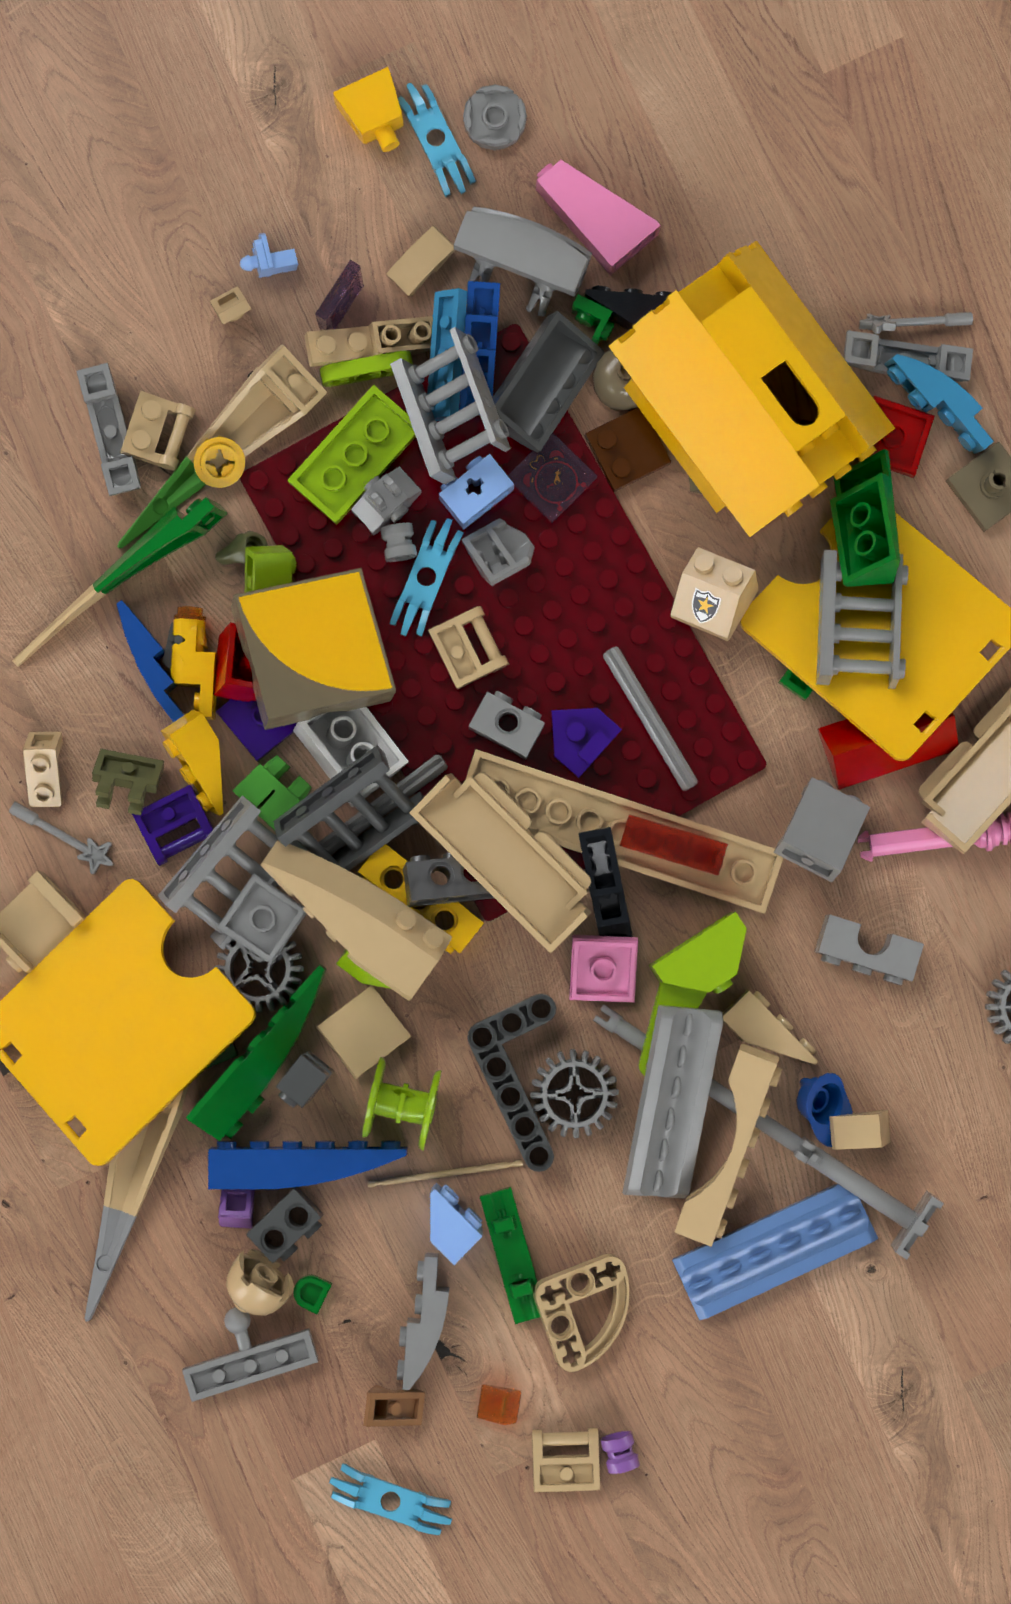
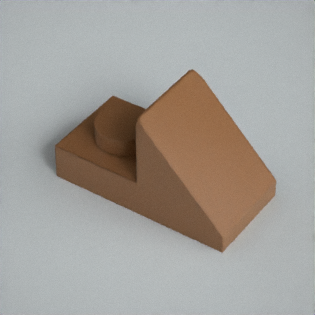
[363,1385,425,1427]

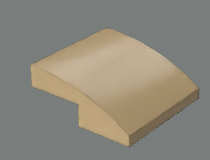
[316,985,411,1079]

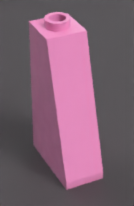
[536,160,661,276]

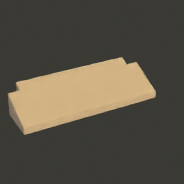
[919,688,1011,854]
[410,773,591,954]

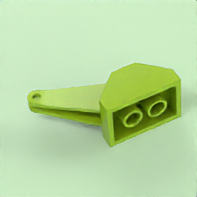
[638,912,747,1076]

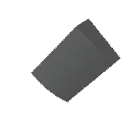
[492,311,605,453]

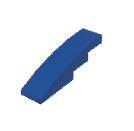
[459,281,501,415]
[117,600,185,722]

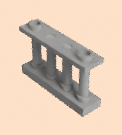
[390,327,511,485]
[816,550,908,689]
[158,795,307,950]

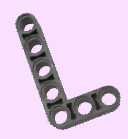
[467,993,556,1172]

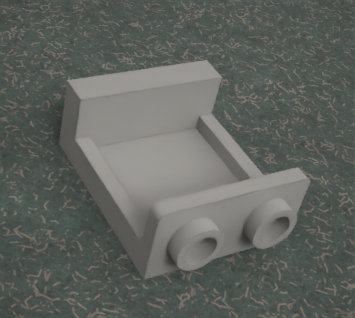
[774,777,870,882]

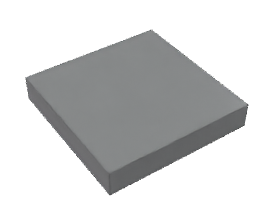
[217,873,307,965]

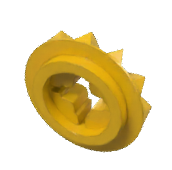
[193,435,245,488]

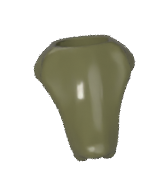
[215,531,268,565]

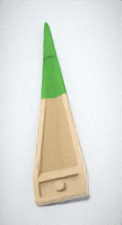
[117,345,328,548]

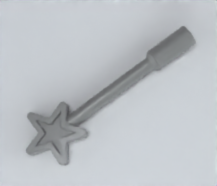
[859,312,973,334]
[9,801,114,874]

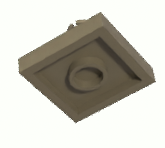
[946,442,1011,532]

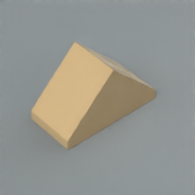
[829,1110,891,1150]

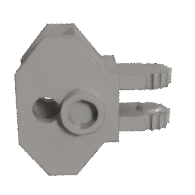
[351,466,422,536]

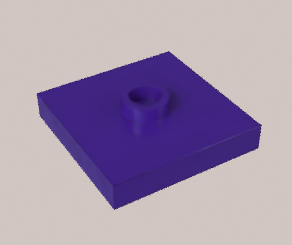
[216,699,297,762]

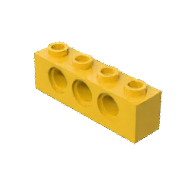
[358,844,485,955]

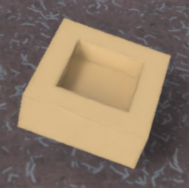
[210,286,251,325]

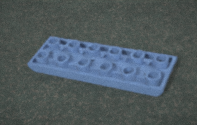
[672,1184,878,1320]

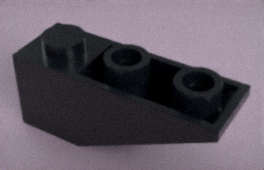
[585,286,672,331]

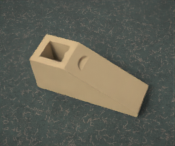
[722,990,819,1065]

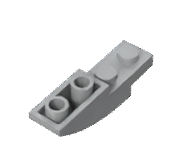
[397,1253,450,1390]

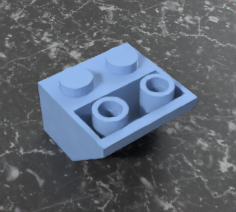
[430,1183,483,1265]

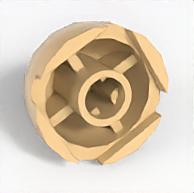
[226,1249,294,1315]

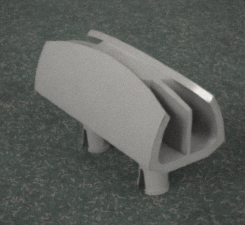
[454,207,592,317]

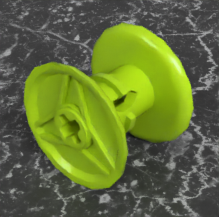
[362,1057,442,1151]

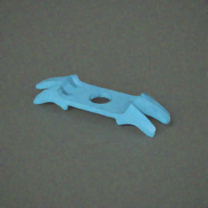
[398,83,476,197]
[389,518,464,637]
[329,1463,452,1536]

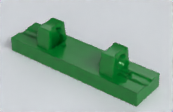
[479,1187,542,1324]

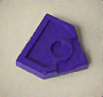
[552,708,622,779]

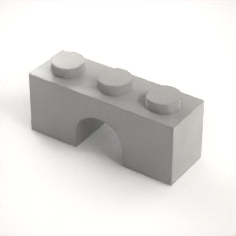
[814,914,924,986]

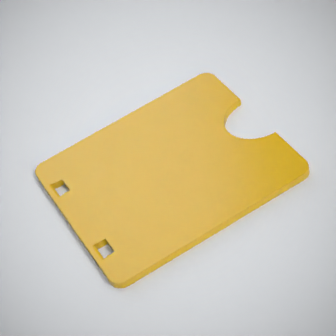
[740,512,1011,761]
[0,879,256,1166]

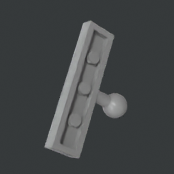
[182,1307,319,1402]

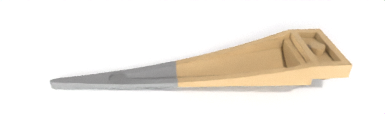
[85,1085,189,1322]

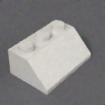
[293,707,409,807]

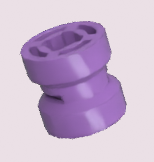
[600,1431,640,1474]

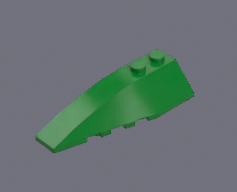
[185,965,326,1141]

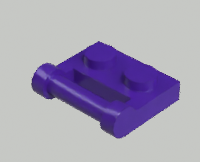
[132,785,214,866]

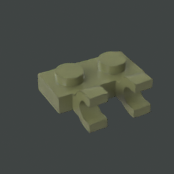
[92,749,164,815]

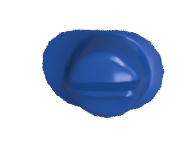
[796,1073,853,1147]

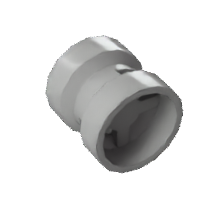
[380,523,417,562]

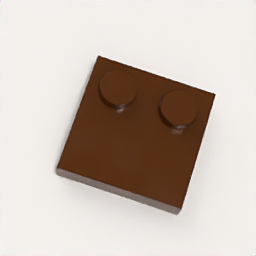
[585,407,671,492]

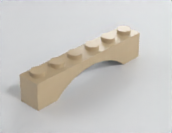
[674,1043,782,1247]

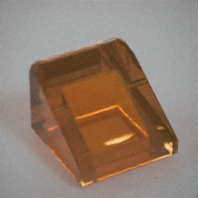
[477,1384,521,1425]

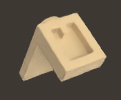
[23,732,63,807]

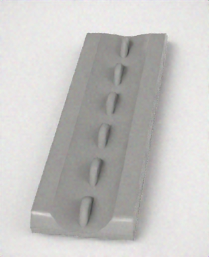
[622,1005,723,1199]

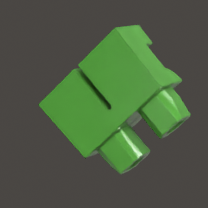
[232,755,312,831]

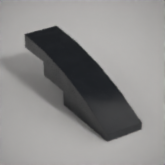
[578,826,633,937]

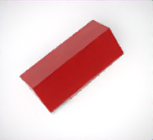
[817,712,959,790]

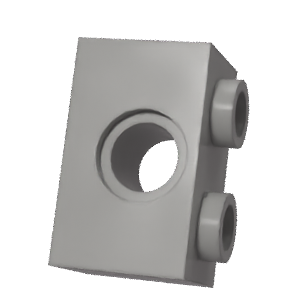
[469,691,545,760]

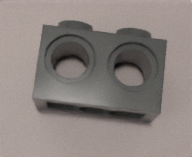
[246,1187,323,1263]

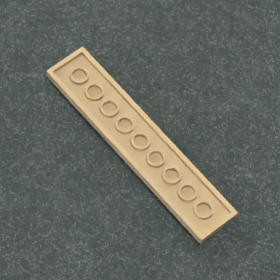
[465,749,783,914]

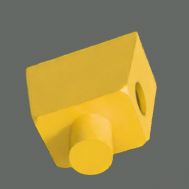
[333,67,404,152]

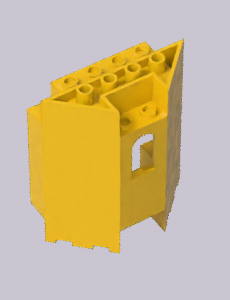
[608,241,895,537]

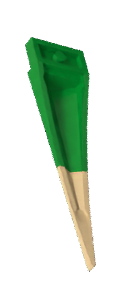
[12,497,228,667]

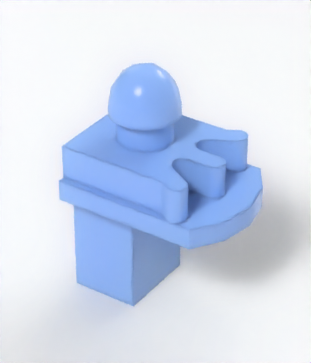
[240,233,298,278]

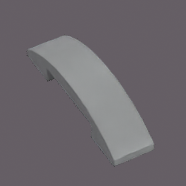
[844,330,973,382]
[76,363,141,496]

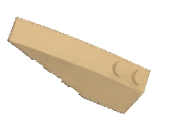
[261,840,452,1001]

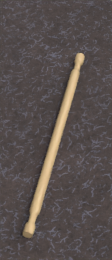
[367,1159,523,1188]

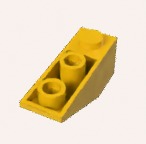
[161,710,224,816]

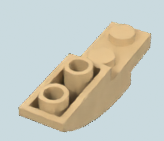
[304,316,433,367]

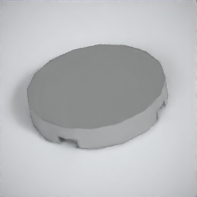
[463,85,527,150]

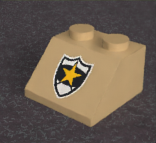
[671,547,759,641]

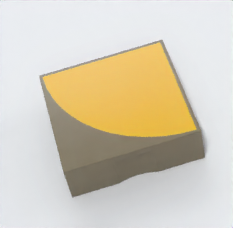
[231,568,396,730]

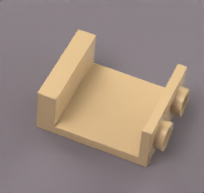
[0,871,86,973]

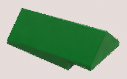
[830,449,900,587]

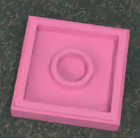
[569,935,638,1003]

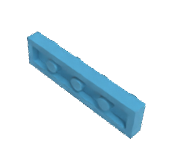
[427,288,467,421]

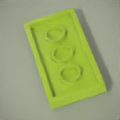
[288,385,416,525]

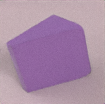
[218,1189,255,1228]

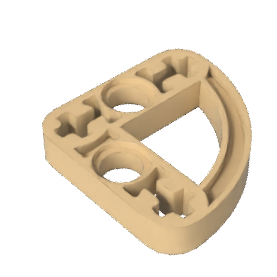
[533,1254,630,1372]

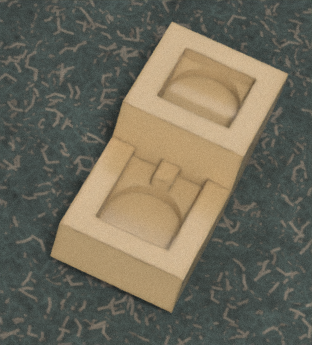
[386,226,455,296]

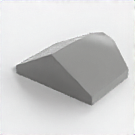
[461,518,535,586]

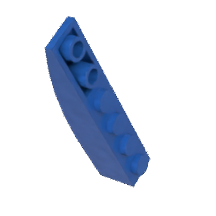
[208,1140,408,1189]

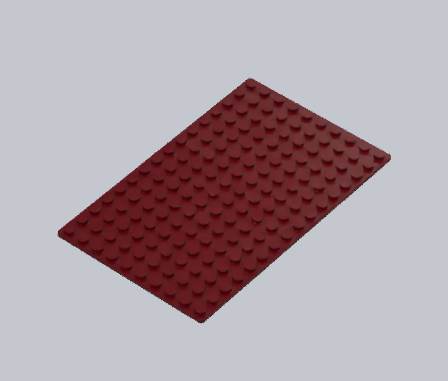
[240,324,766,921]

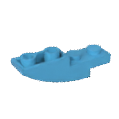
[884,354,994,454]

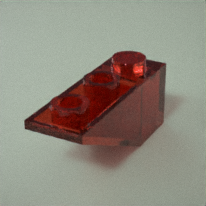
[619,814,728,876]

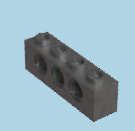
[403,853,494,907]

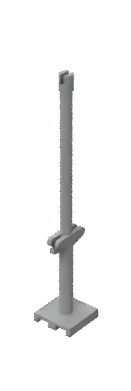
[593,1005,944,1260]

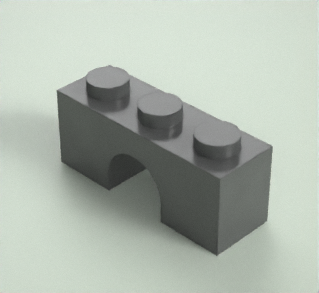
[276,1051,334,1108]

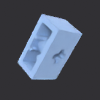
[439,454,514,530]

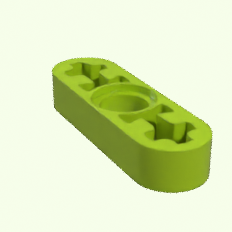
[319,351,413,387]

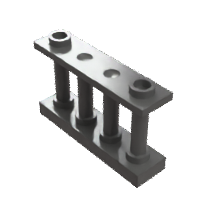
[273,745,424,871]

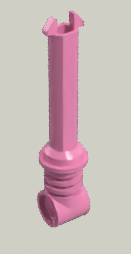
[858,812,1011,861]

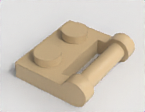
[120,390,196,471]
[428,606,509,689]
[532,1428,600,1492]

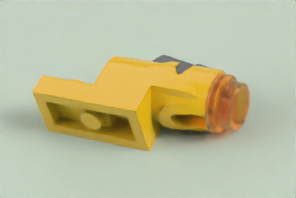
[163,606,217,720]

